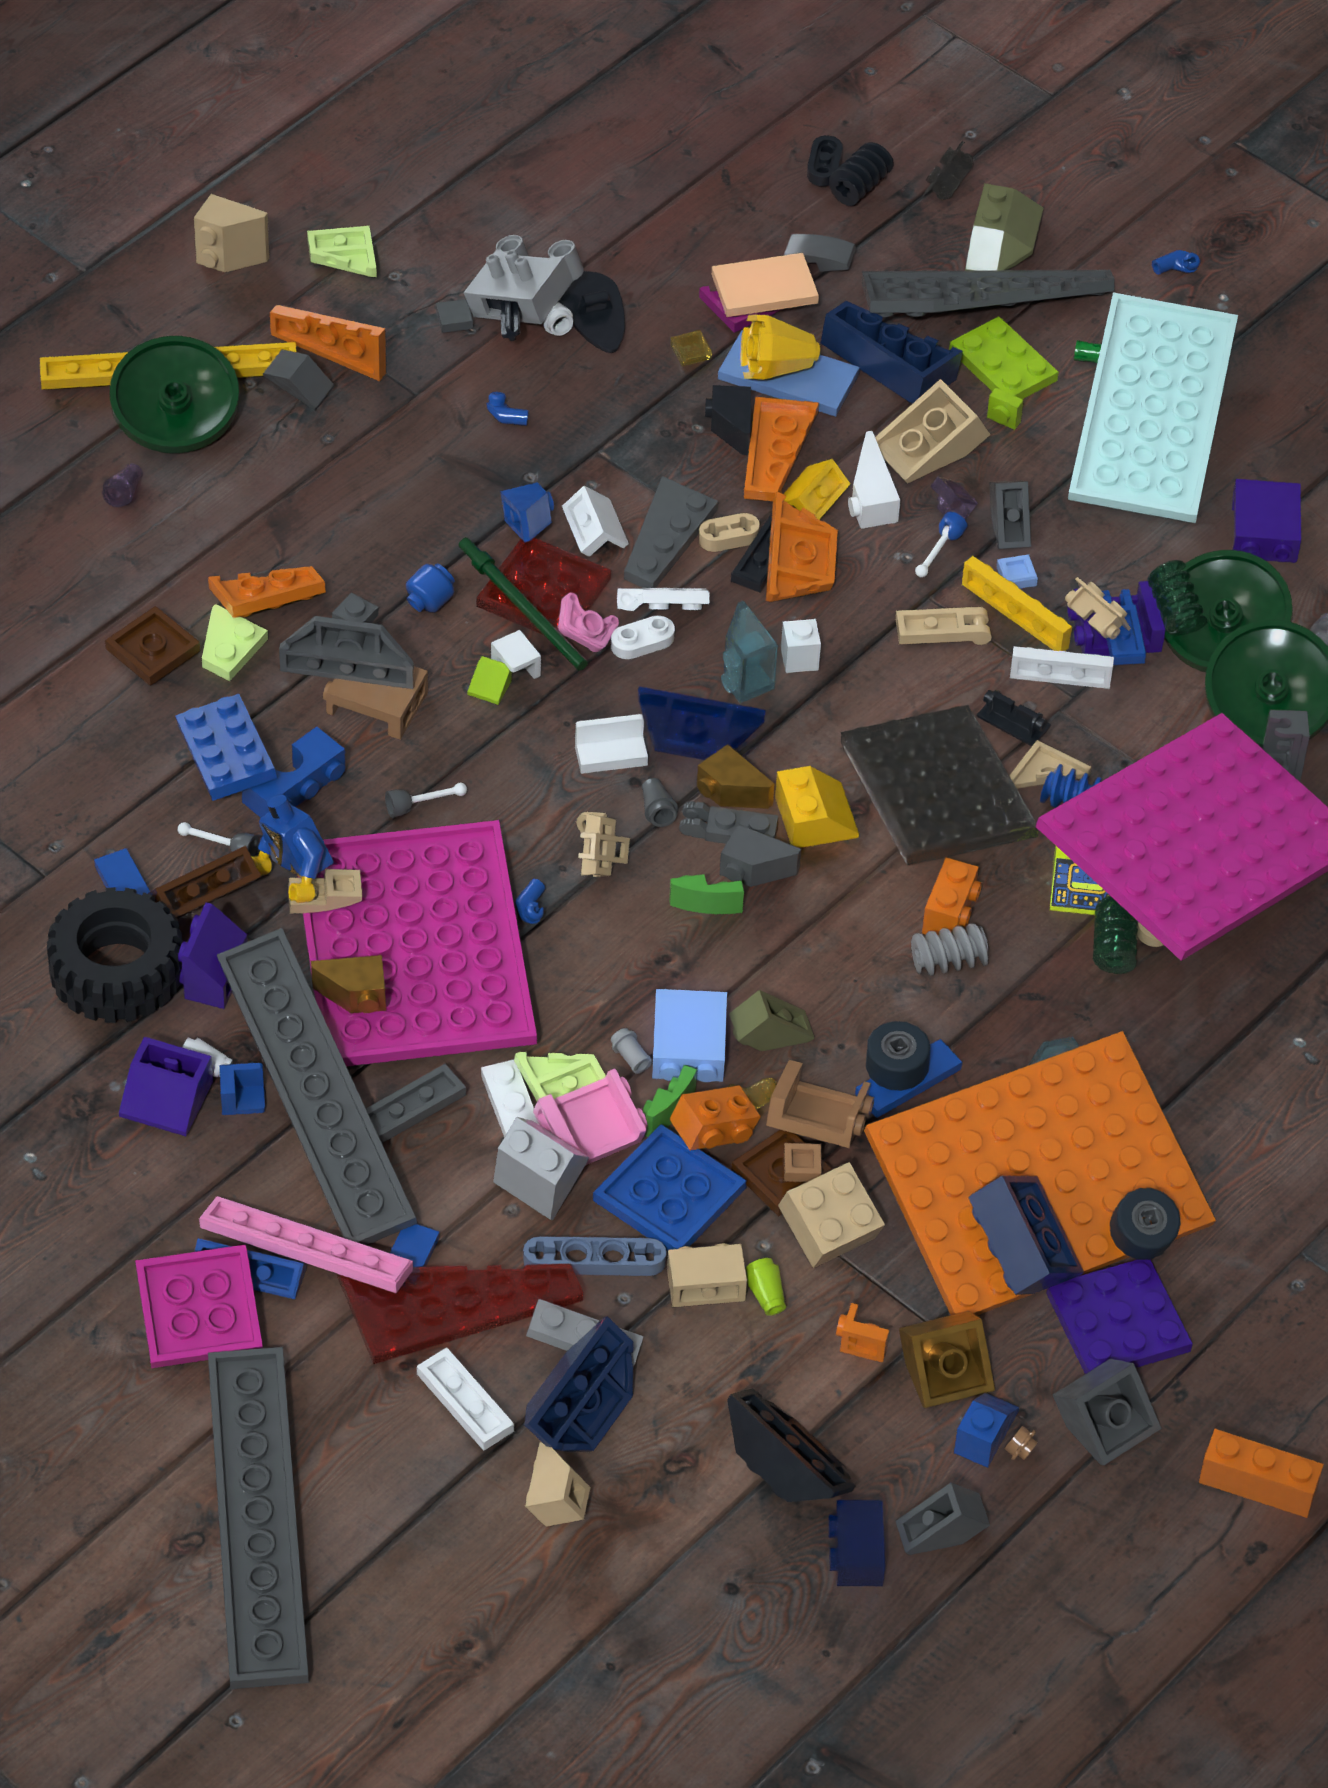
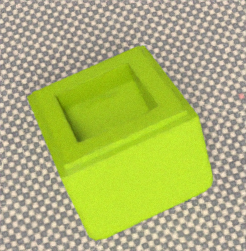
[467,656,512,705]

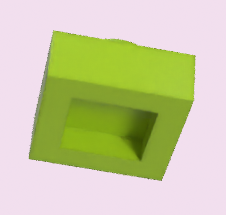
[987,388,1024,430]

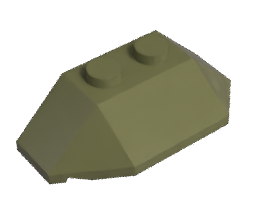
[965,183,1044,271]

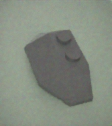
[279,616,414,689]

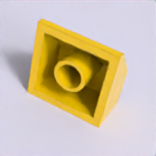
[775,766,859,848]

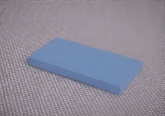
[718,330,860,417]

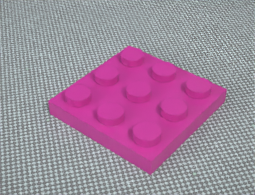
[135,1245,263,1368]

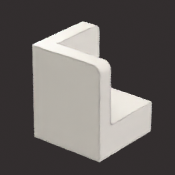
[491,630,541,679]

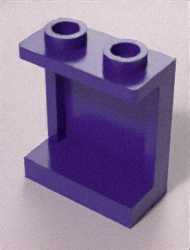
[1232,479,1301,563]
[1067,581,1165,656]

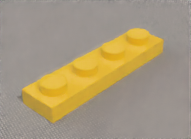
[962,556,1072,651]

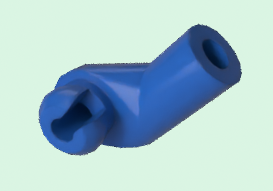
[1152,250,1200,275]
[486,392,529,426]

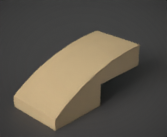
[288,869,362,914]

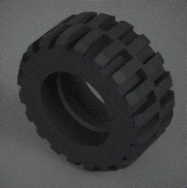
[47,887,182,1023]

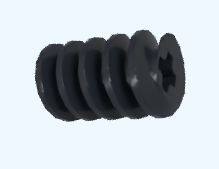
[829,142,894,206]

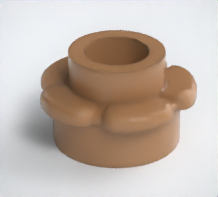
[1004,1425,1038,1460]

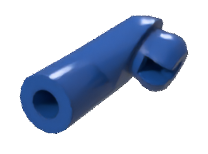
[515,879,545,924]

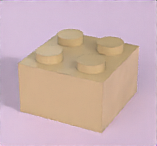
[778,1162,885,1268]

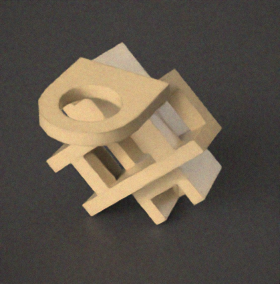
[576,812,630,877]

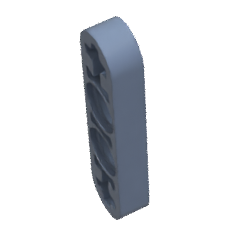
[523,1236,667,1276]

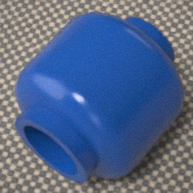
[406,563,455,613]

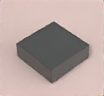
[436,299,473,333]

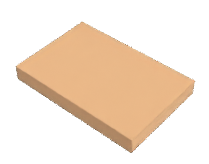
[711,253,819,317]

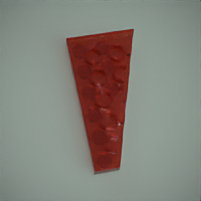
[337,1264,583,1365]

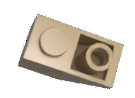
[525,1442,591,1526]

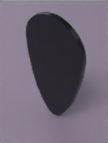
[558,271,625,353]

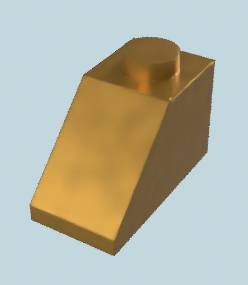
[697,744,775,809]
[311,955,386,1013]

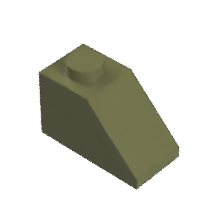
[729,990,814,1051]

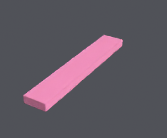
[199,1196,413,1293]

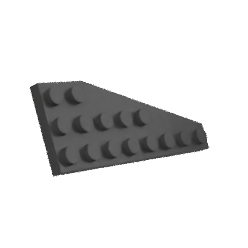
[862,270,1115,317]

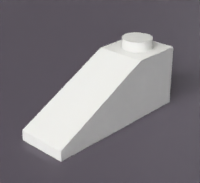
[848,431,900,529]

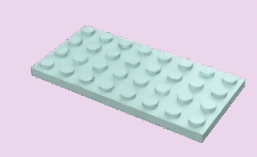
[1068,293,1238,523]

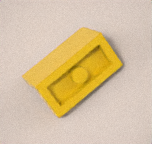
[784,459,850,520]

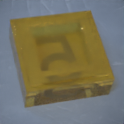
[670,330,712,366]

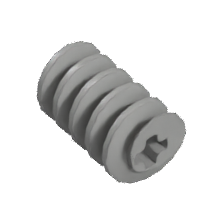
[911,923,989,976]

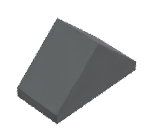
[263,349,334,411]

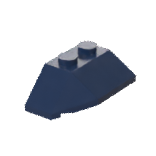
[524,1316,633,1452]

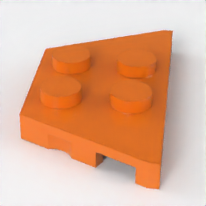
[766,492,838,602]

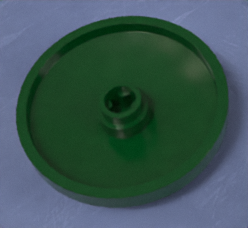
[109,336,239,453]
[1159,550,1293,673]
[1205,620,1328,748]

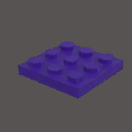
[1046,1259,1192,1374]

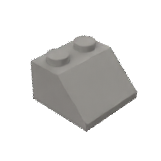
[493,1117,589,1220]

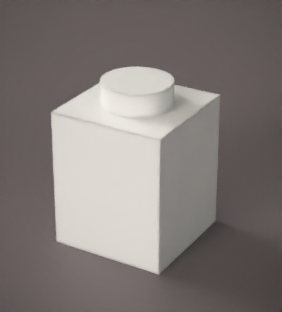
[781,619,821,673]

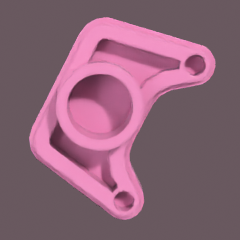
[558,593,619,652]

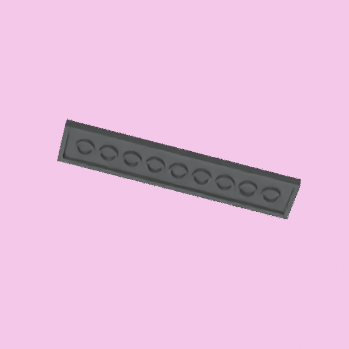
[217,928,417,1245]
[208,1347,309,1689]

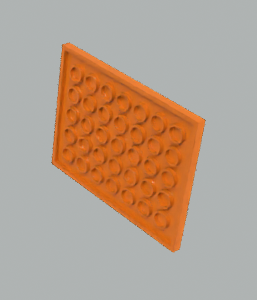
[864,1031,1216,1316]

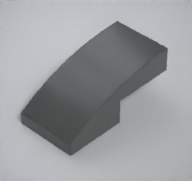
[784,234,856,272]

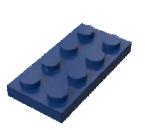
[175,694,277,801]

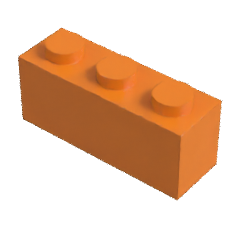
[1199,1429,1324,1518]

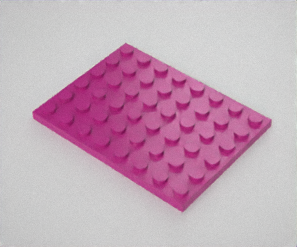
[1035,713,1328,961]
[297,820,537,1066]

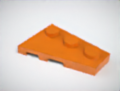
[208,566,326,618]

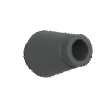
[642,778,678,827]

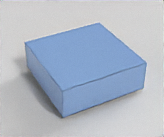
[996,554,1038,589]

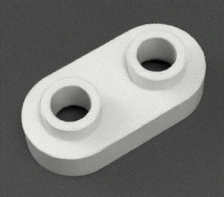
[611,616,675,659]

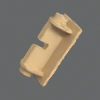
[1065,577,1131,639]

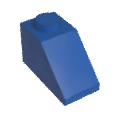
[500,482,554,542]
[954,1393,1019,1468]

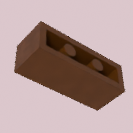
[148,845,261,919]

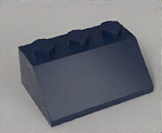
[968,1175,1084,1295]

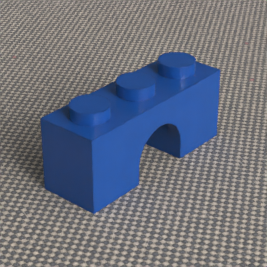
[242,727,345,818]

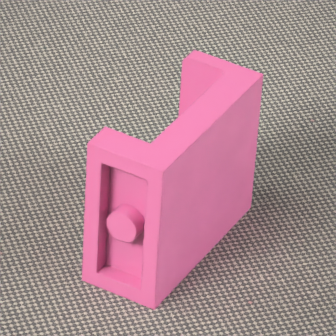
[533,1069,647,1165]

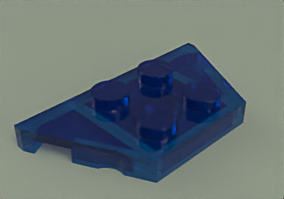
[638,687,766,760]

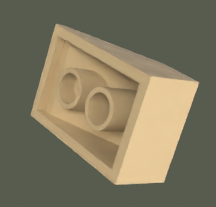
[875,379,990,484]

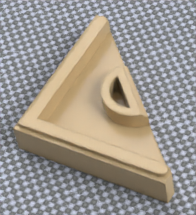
[1005,740,1091,790]

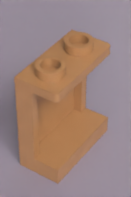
[323,666,428,740]
[766,1060,874,1148]

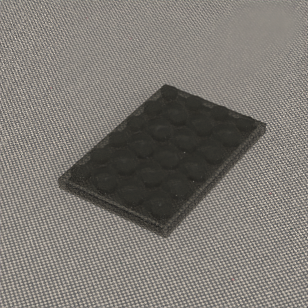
[841,705,1038,866]

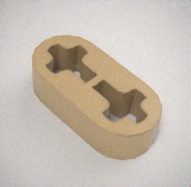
[699,513,760,552]

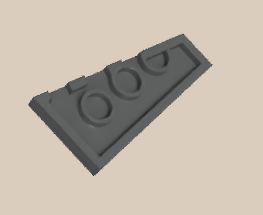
[624,476,718,588]

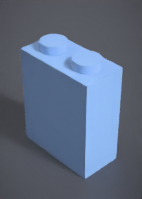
[652,989,727,1082]

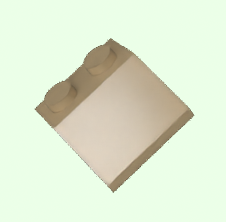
[194,194,269,272]

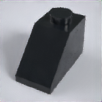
[705,385,751,455]

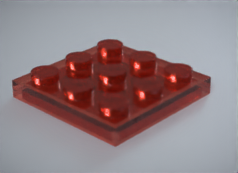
[476,538,611,639]

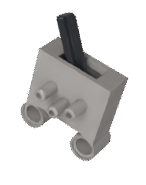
[464,235,584,341]

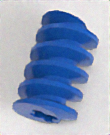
[1040,764,1101,808]

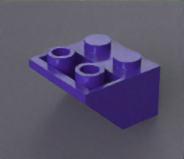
[178,903,247,1009]
[119,1037,213,1136]

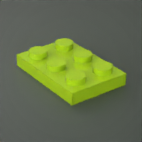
[949,316,1059,399]

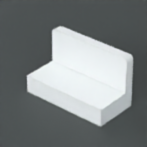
[562,486,629,557]
[575,714,648,774]

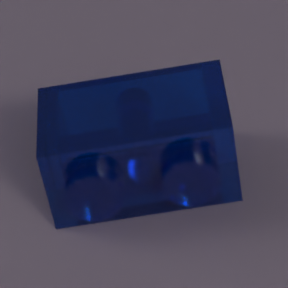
[828,1500,885,1586]

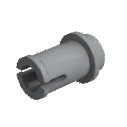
[611,1028,652,1074]

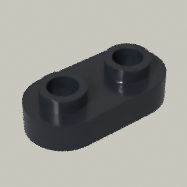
[807,135,843,187]

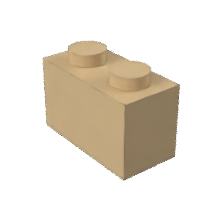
[667,1243,747,1307]

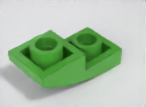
[669,874,744,914]
[643,1065,697,1137]

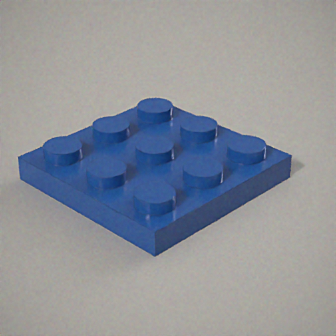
[593,1124,746,1251]

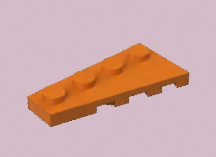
[270,305,386,381]

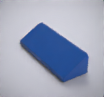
[194,1238,307,1300]

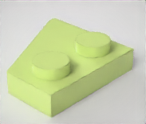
[307,226,377,277]
[202,604,268,681]
[514,1052,606,1101]

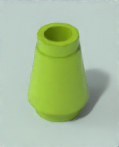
[745,1258,786,1316]

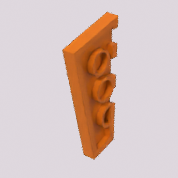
[744,397,819,501]

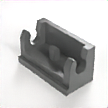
[1262,710,1310,781]

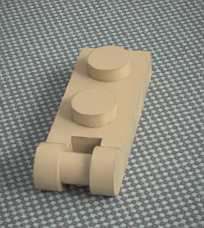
[895,607,992,645]

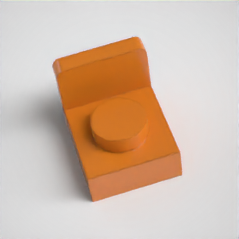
[836,1303,889,1363]

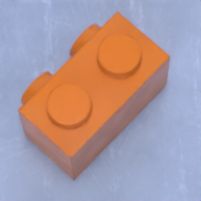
[922,857,982,935]
[670,1085,761,1150]

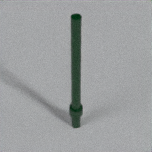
[458,537,588,671]

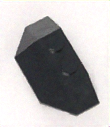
[727,1388,856,1502]

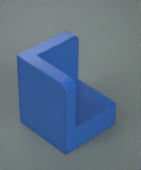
[219,1063,265,1115]

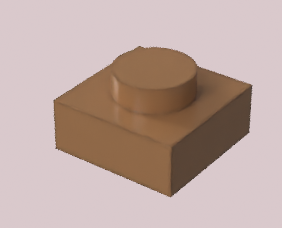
[784,1143,821,1182]

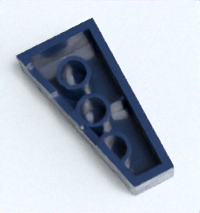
[820,301,963,404]

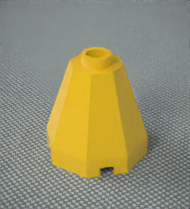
[740,314,820,380]

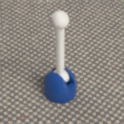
[915,512,967,578]

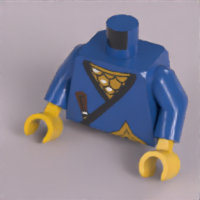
[251,795,334,903]

